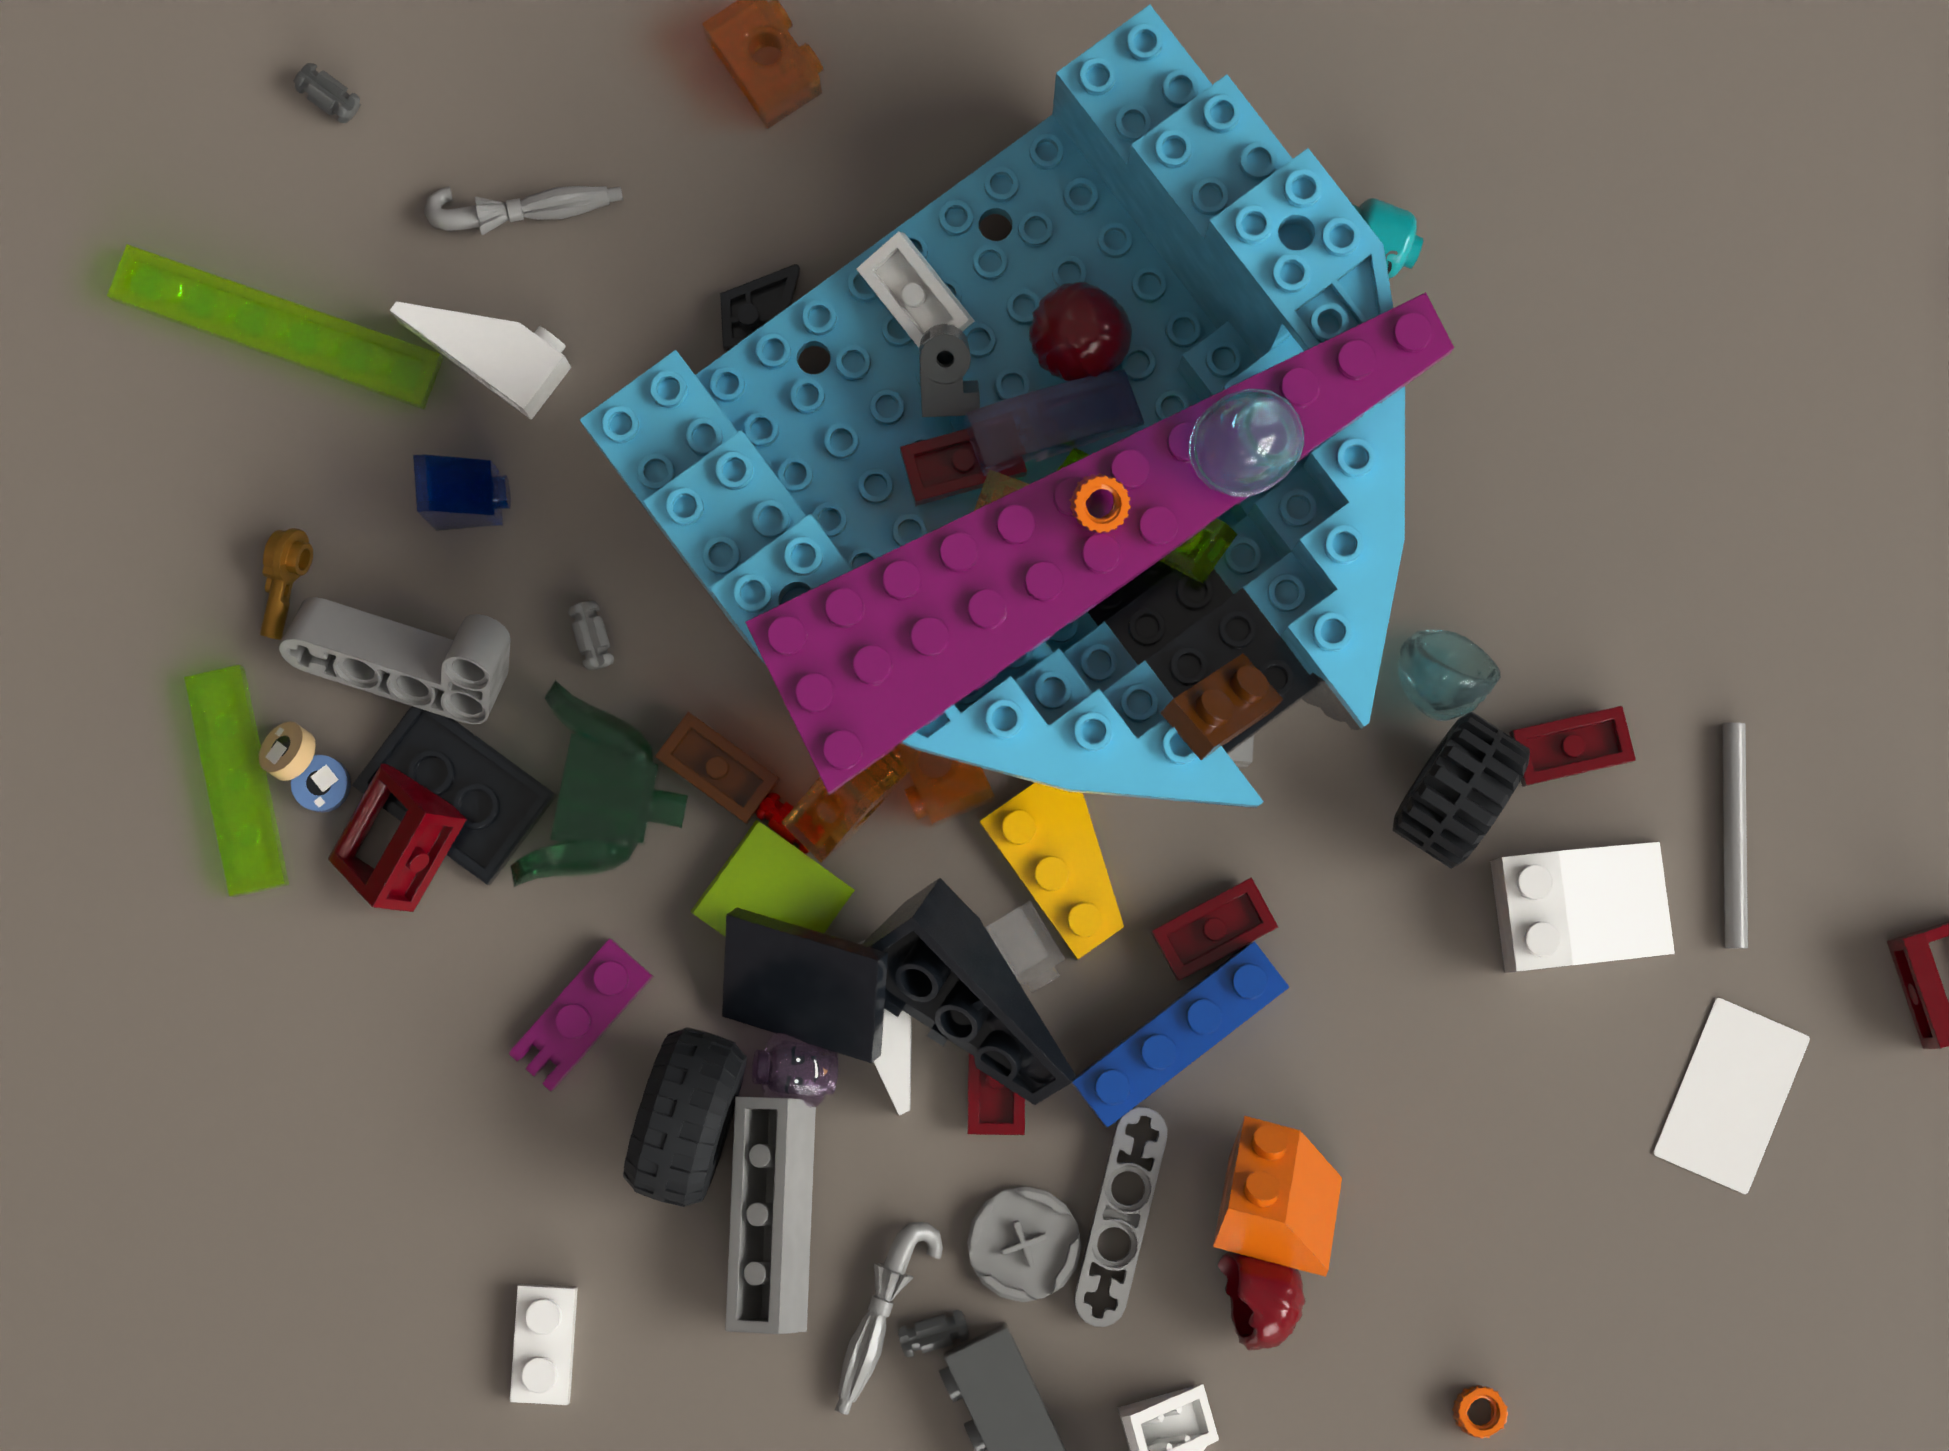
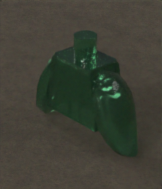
[510,679,688,887]

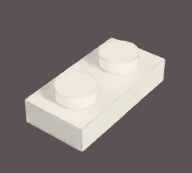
[856,231,974,348]
[510,1284,578,1405]

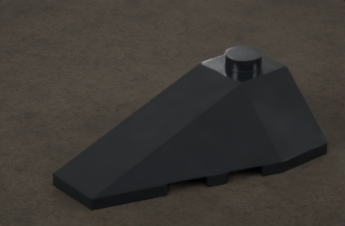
[861,878,1076,1105]

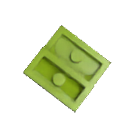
[690,820,855,937]

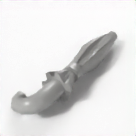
[424,186,623,235]
[835,1222,943,1415]

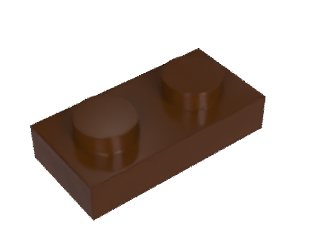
[1160,653,1284,760]
[655,711,780,825]

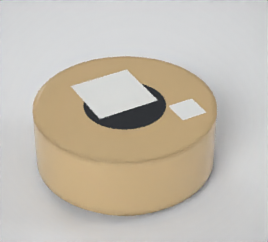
[259,722,316,781]

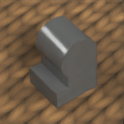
[919,324,980,417]

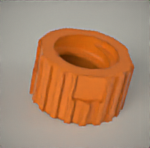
[1069,473,1131,533]
[1452,1385,1508,1439]

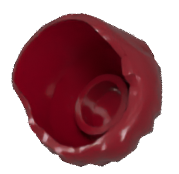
[1029,282,1132,383]
[1218,1251,1306,1350]

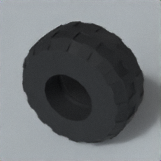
[623,1027,747,1207]

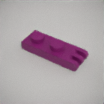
[509,938,654,1092]

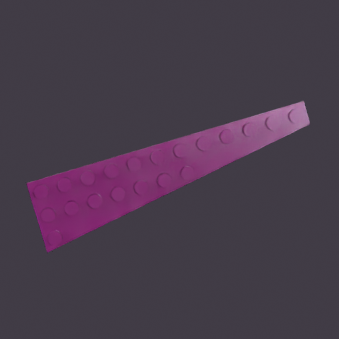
[745,292,1454,795]

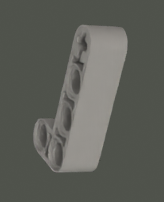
[279,597,511,724]

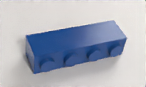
[1072,941,1289,1128]

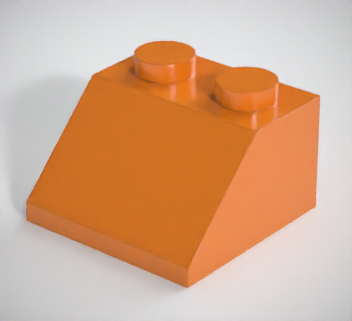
[1213,1116,1342,1277]

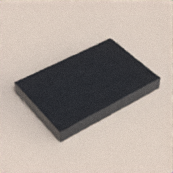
[352,706,557,886]
[722,908,888,1063]

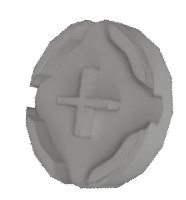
[967,1186,1082,1302]

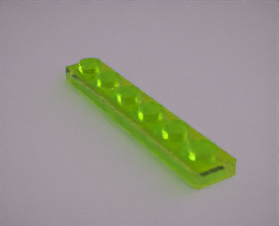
[107,244,444,409]

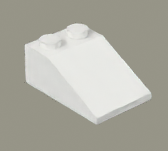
[1490,842,1675,973]

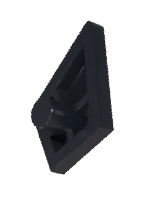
[720,264,800,351]

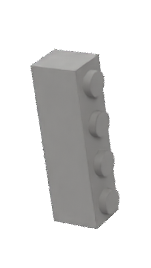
[725,1097,816,1334]

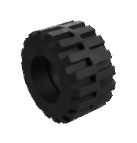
[1392,712,1530,869]

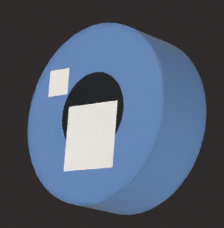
[291,755,351,813]

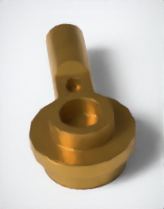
[259,528,313,640]

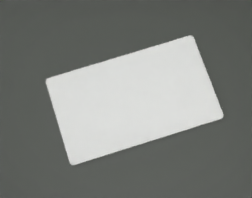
[1654,998,1810,1194]

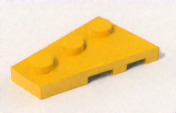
[980,782,1124,960]

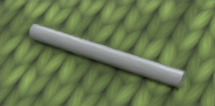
[1722,723,1748,949]

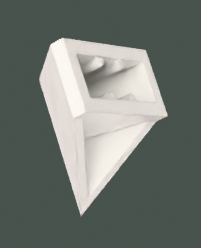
[1118,1384,1219,1451]

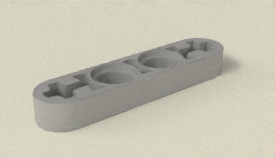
[1074,1107,1168,1327]

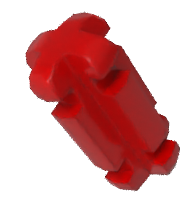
[756,793,823,854]

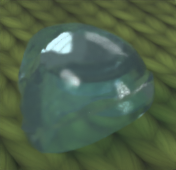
[1189,389,1304,497]
[1398,630,1501,721]

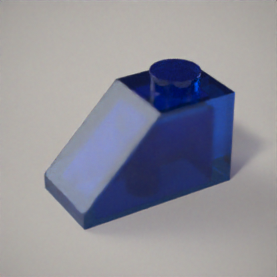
[413,454,511,531]

